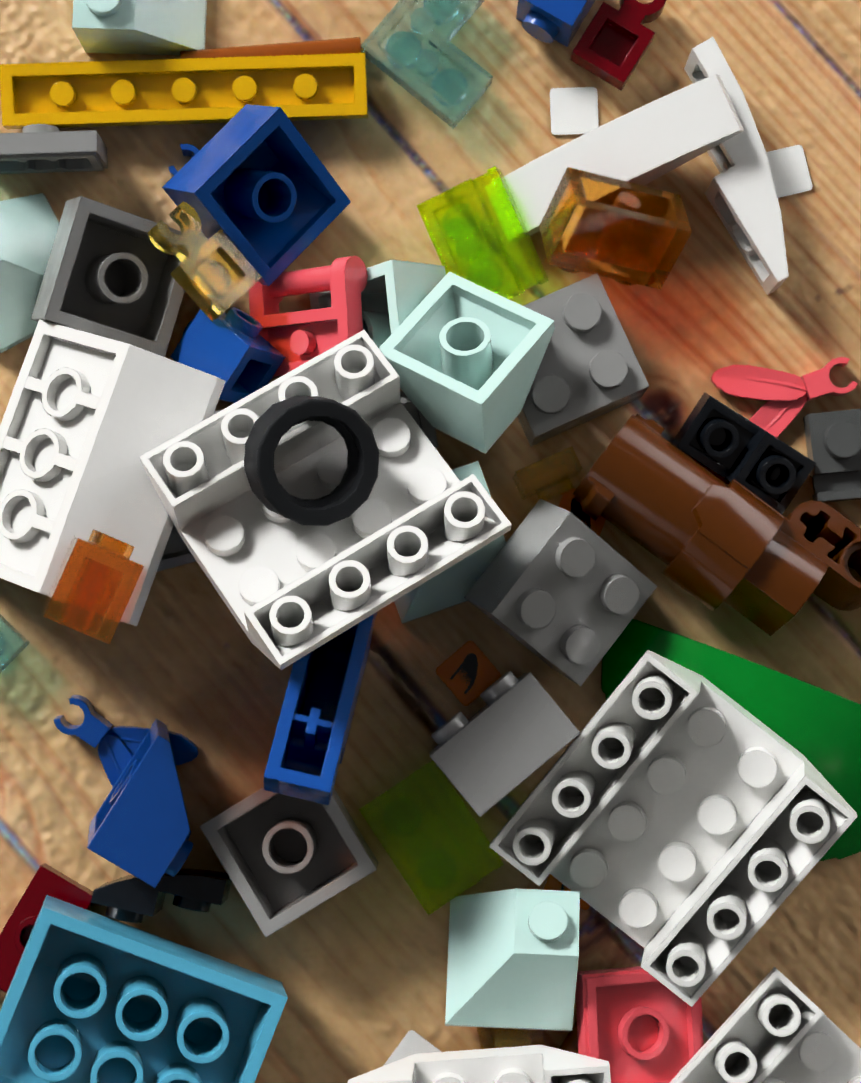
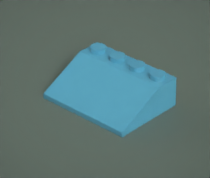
[0,895,288,1083]

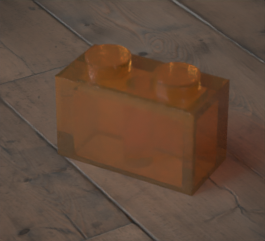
[539,167,692,290]
[42,529,144,644]

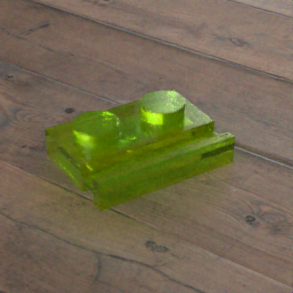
[417,166,549,300]
[359,759,504,915]

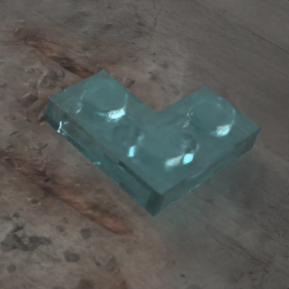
[361,0,493,129]

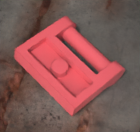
[248,256,368,378]

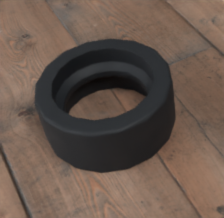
[244,396,379,526]

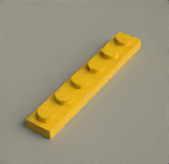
[0,53,368,130]

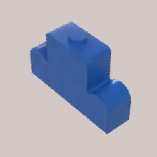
[264,612,377,805]

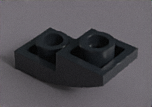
[672,392,817,515]
[91,869,232,923]

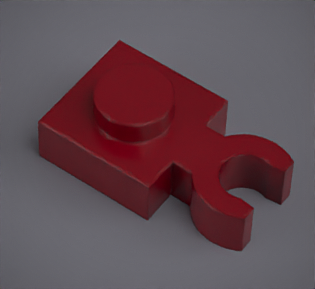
[570,0,666,91]

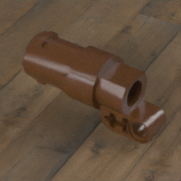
[573,414,861,636]

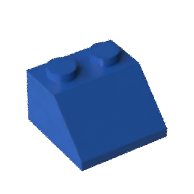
[162,104,351,286]
[87,719,193,888]

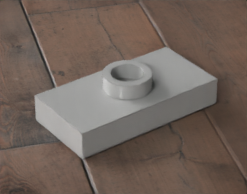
[0,124,108,174]

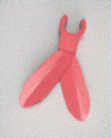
[711,357,858,438]

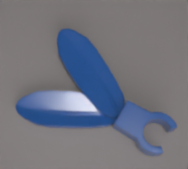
[54,695,199,787]

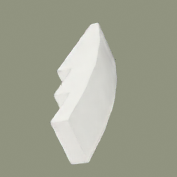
[684,37,789,295]
[485,74,744,242]

